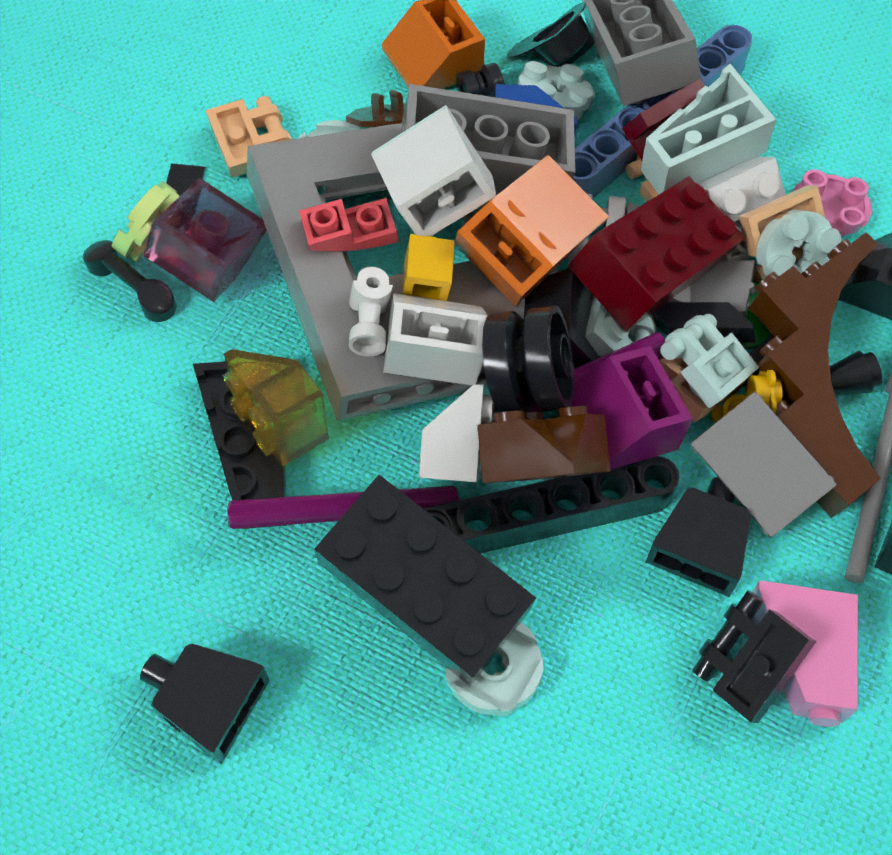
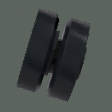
[482,304,575,413]

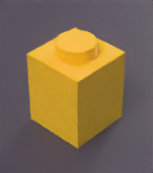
[401,234,455,301]

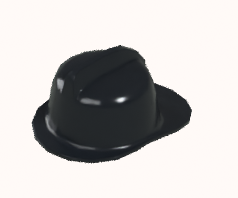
[507,2,594,67]

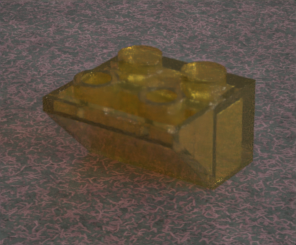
[223,349,329,467]

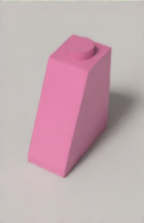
[752,580,858,727]

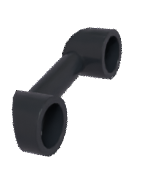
[83,240,176,322]

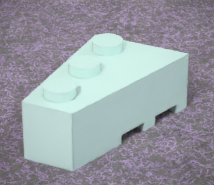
[641,64,776,194]

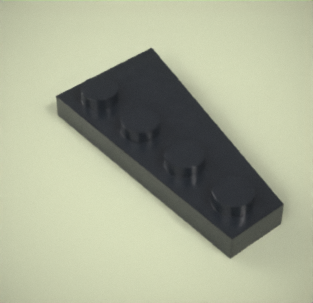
[193,357,287,529]

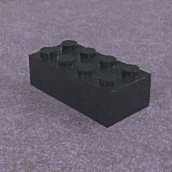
[314,475,536,687]

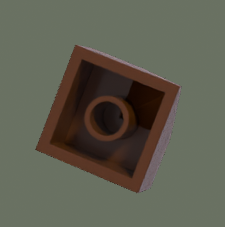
[477,406,611,483]

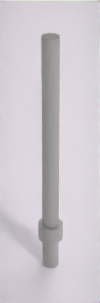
[845,372,892,583]

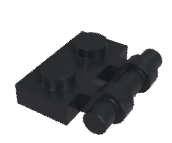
[692,590,816,723]

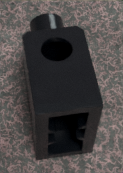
[645,477,751,597]
[140,644,270,764]

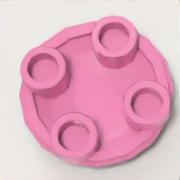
[793,170,872,236]

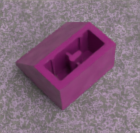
[570,346,693,474]

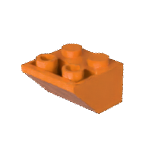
[382,0,485,89]

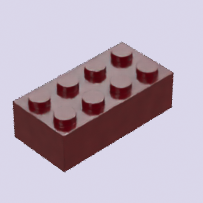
[568,176,745,332]

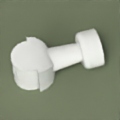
[349,267,393,357]

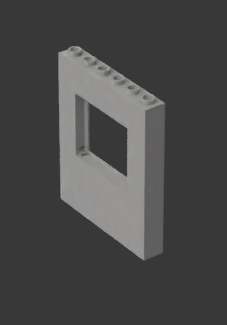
[246,123,558,421]

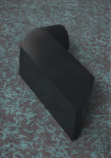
[652,302,755,343]

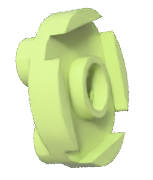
[112,181,181,262]

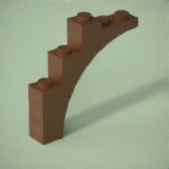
[748,232,881,518]

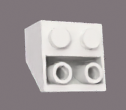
[372,105,496,236]
[697,156,786,261]
[383,293,488,385]
[419,385,498,482]

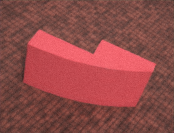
[299,198,399,252]

